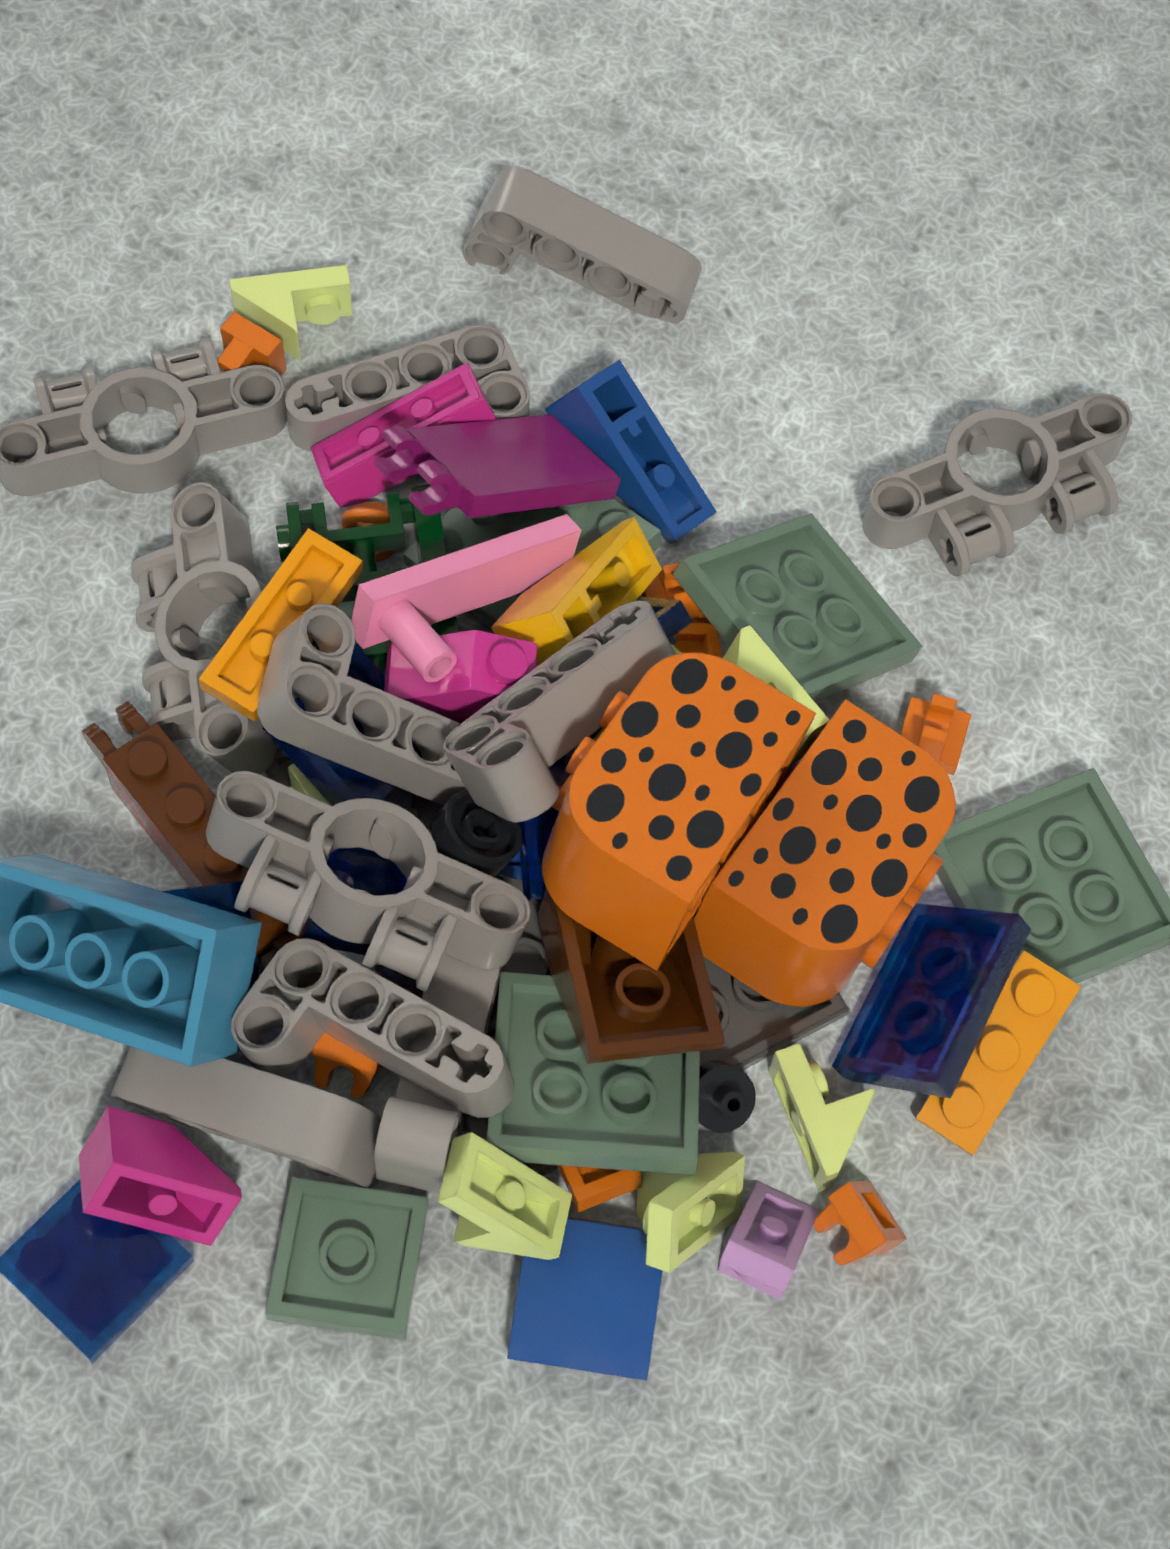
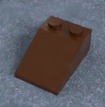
[538,888,725,1064]

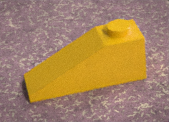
[491,517,662,667]

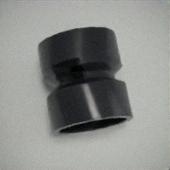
[426,790,522,877]

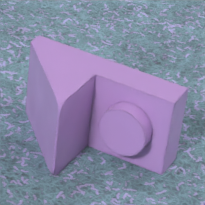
[717,1181,819,1299]

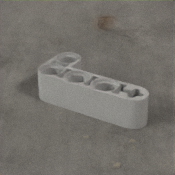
[462,167,702,324]
[285,324,530,452]
[443,601,676,822]
[257,603,467,806]
[231,938,515,1118]
[374,953,505,1194]
[110,1046,382,1188]

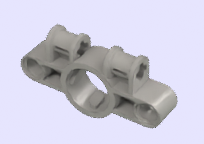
[0,337,287,496]
[862,393,1132,576]
[131,482,277,774]
[205,771,531,992]

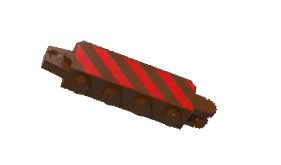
[82,701,322,988]

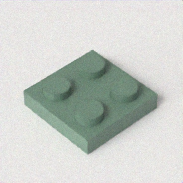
[265,1177,429,1341]

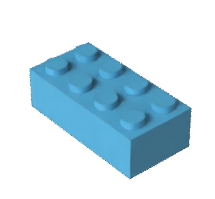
[0,854,262,1067]

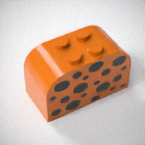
[542,653,816,971]
[694,699,956,1007]

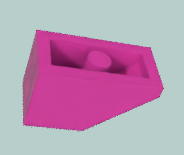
[384,630,537,723]
[79,1106,242,1246]

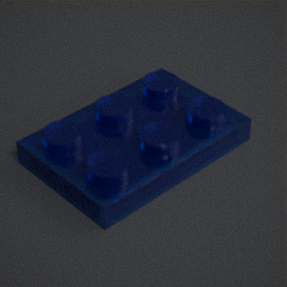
[832,903,1031,1098]

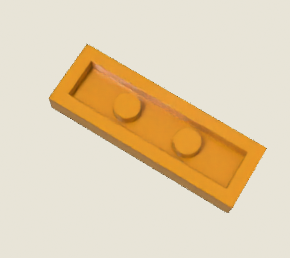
[198,528,363,722]
[916,951,1081,1157]

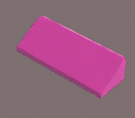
[310,363,497,508]

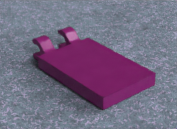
[374,414,621,518]

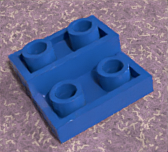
[507,1217,663,1381]

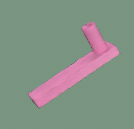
[351,514,581,683]

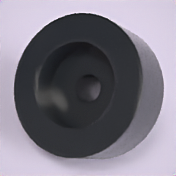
[698,1061,756,1133]

